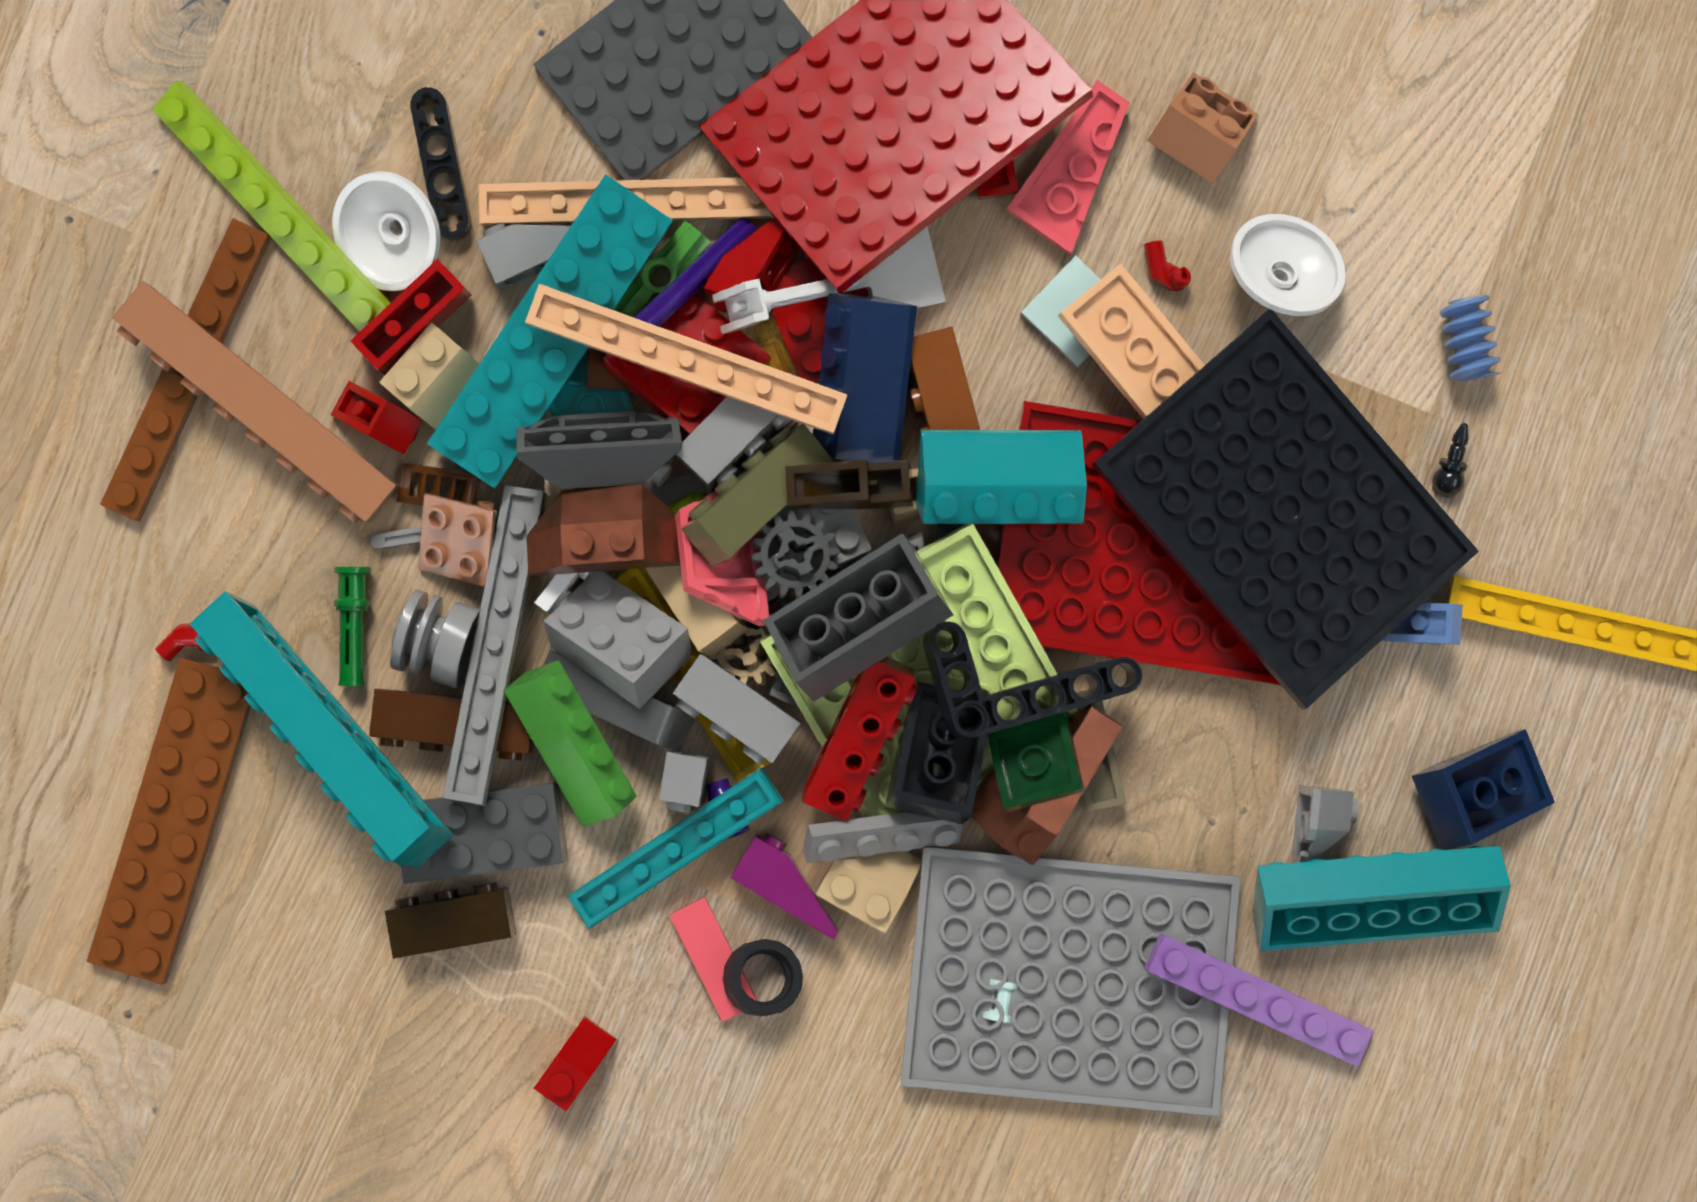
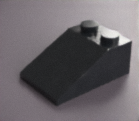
[885,681,987,825]

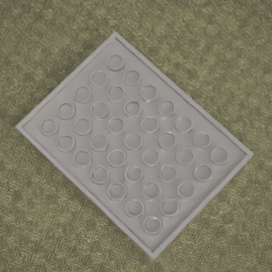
[901,847,1241,1117]

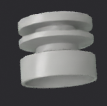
[390,589,480,688]

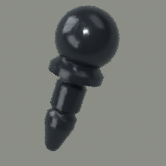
[1432,423,1469,497]

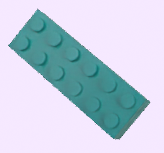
[1252,846,1511,951]

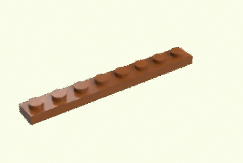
[100,218,271,522]

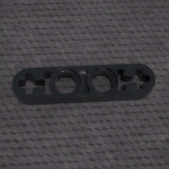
[410,87,471,241]

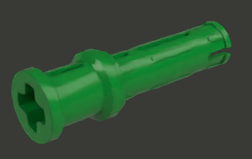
[334,567,371,686]

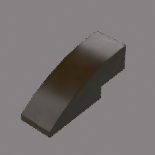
[785,460,914,509]

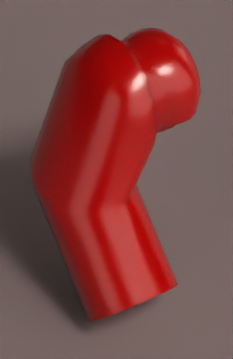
[1144,240,1191,292]
[155,623,204,662]

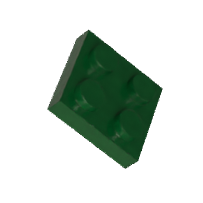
[987,712,1085,812]

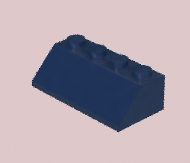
[812,293,917,463]

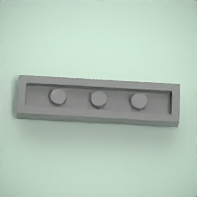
[803,812,964,863]

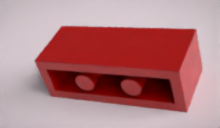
[350,259,472,375]

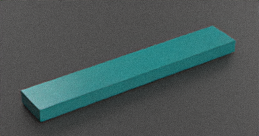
[567,767,784,929]

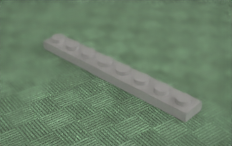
[443,485,546,806]

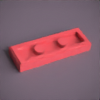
[669,896,758,1022]

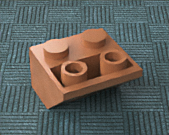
[1147,72,1258,184]

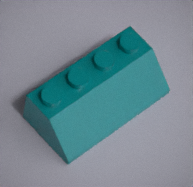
[916,430,1087,524]

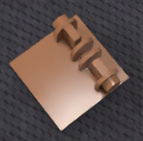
[418,493,498,587]

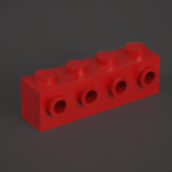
[802,657,918,821]

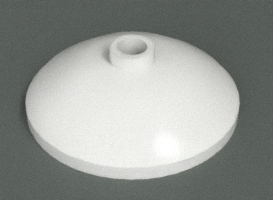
[332,171,440,291]
[1230,214,1346,316]

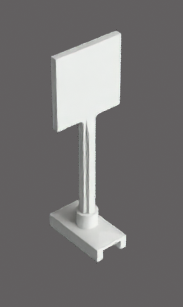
[712,227,946,334]

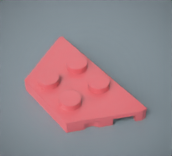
[675,491,769,626]

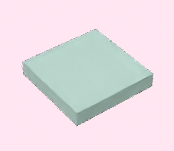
[1021,255,1101,368]

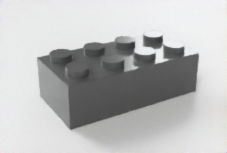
[763,533,954,701]
[401,782,568,884]

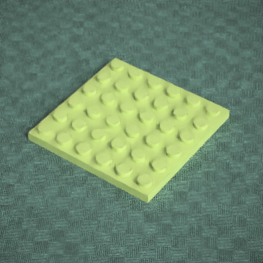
[760,524,1079,818]

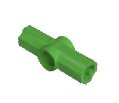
[614,220,712,318]

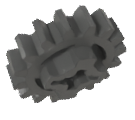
[751,511,840,599]

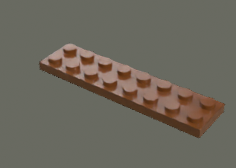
[86,657,251,985]

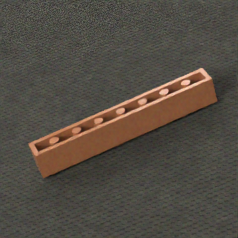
[112,281,399,523]

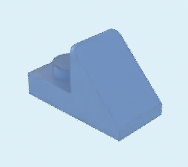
[1383,603,1463,645]

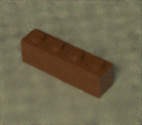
[369,688,534,761]

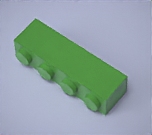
[503,660,637,826]

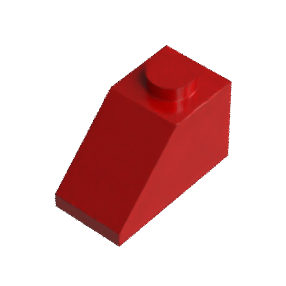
[330,381,423,455]
[533,1016,617,1111]

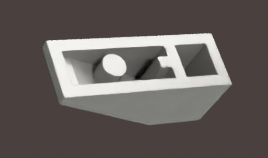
[476,223,570,290]

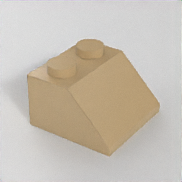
[379,322,480,430]
[815,851,922,934]

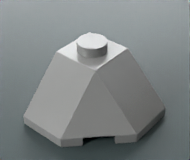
[1291,785,1358,863]

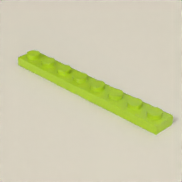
[152,81,390,332]

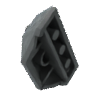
[516,411,682,489]

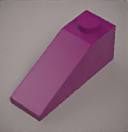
[731,833,838,940]

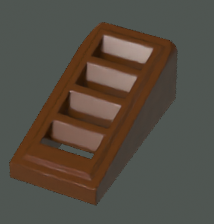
[396,463,481,506]

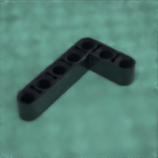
[923,622,1142,738]

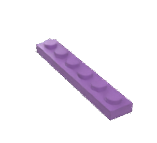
[1144,933,1374,1067]

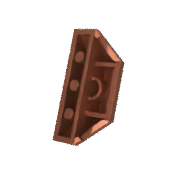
[526,484,680,577]

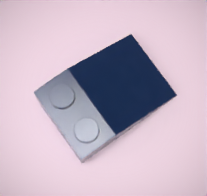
[1412,729,1555,850]

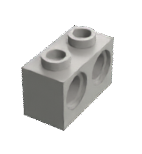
[659,750,711,813]

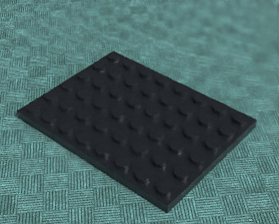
[1091,309,1479,709]

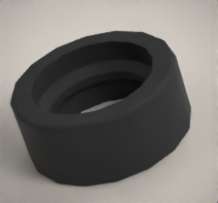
[722,939,803,1017]

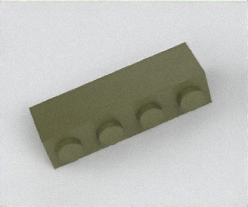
[681,424,833,567]

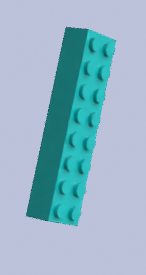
[427,174,673,488]
[190,591,454,868]

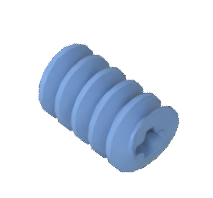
[1440,295,1502,381]

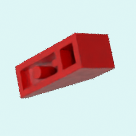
[704,218,800,314]

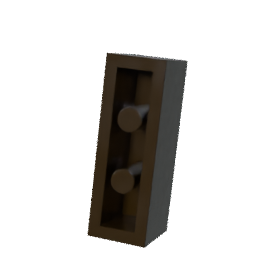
[385,882,517,959]

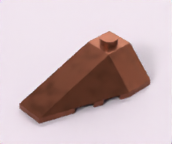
[971,704,1122,866]

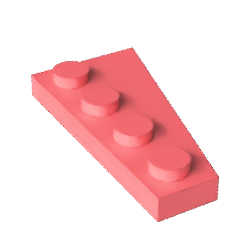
[1006,80,1130,256]

